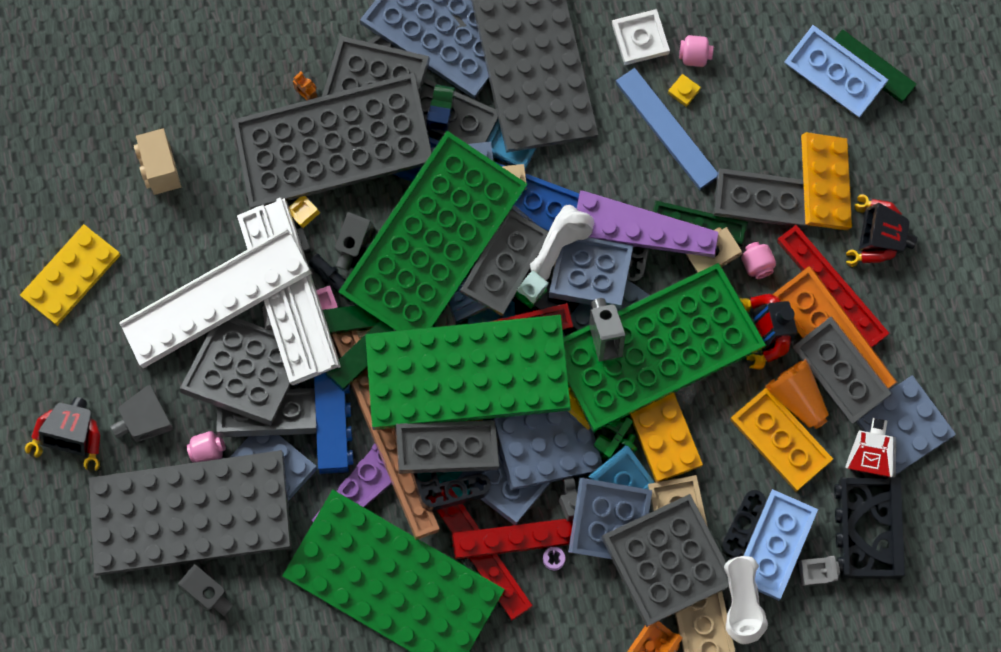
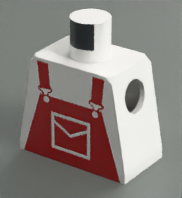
[846,418,896,477]

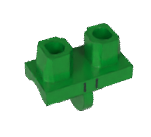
[594,417,637,461]

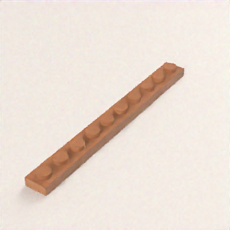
[331,331,440,540]

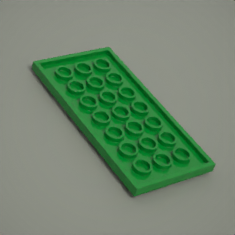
[339,131,528,331]
[563,263,766,432]
[365,315,571,430]
[282,489,505,652]

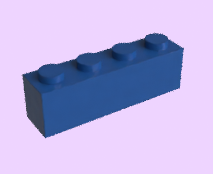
[314,373,353,474]

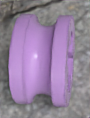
[543,547,565,571]

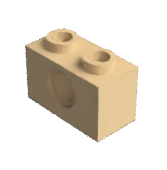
[686,227,742,273]

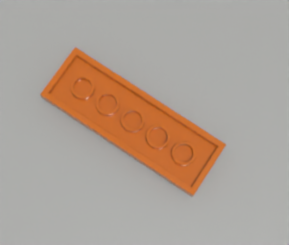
[773,266,898,389]

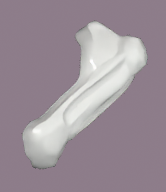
[530,205,594,280]
[724,556,768,644]

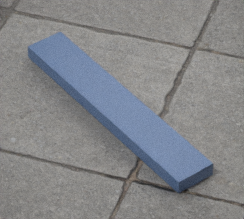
[616,68,718,190]

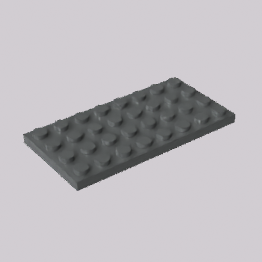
[471,0,598,153]
[233,73,432,209]
[89,450,292,576]

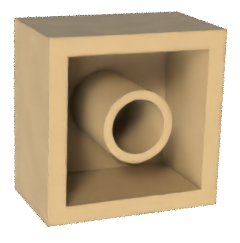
[134,128,181,195]

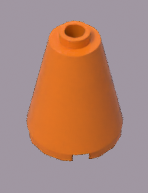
[765,359,829,429]

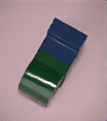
[427,84,455,132]

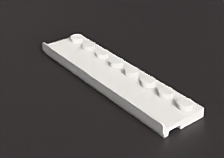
[237,197,341,385]
[119,228,312,368]

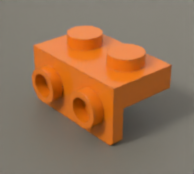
[627,622,683,652]

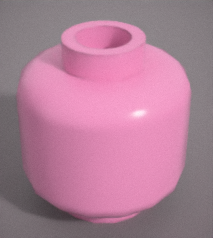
[679,35,713,67]
[741,242,776,279]
[187,431,226,463]

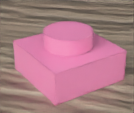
[316,286,338,310]

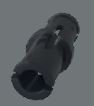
[308,254,346,297]

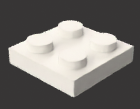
[612,9,670,65]

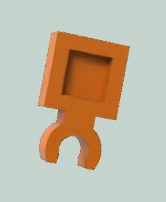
[293,71,317,101]

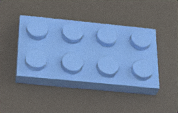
[784,25,888,118]
[744,489,818,601]

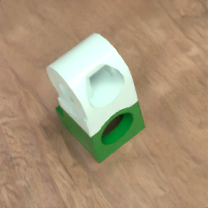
[515,271,549,310]

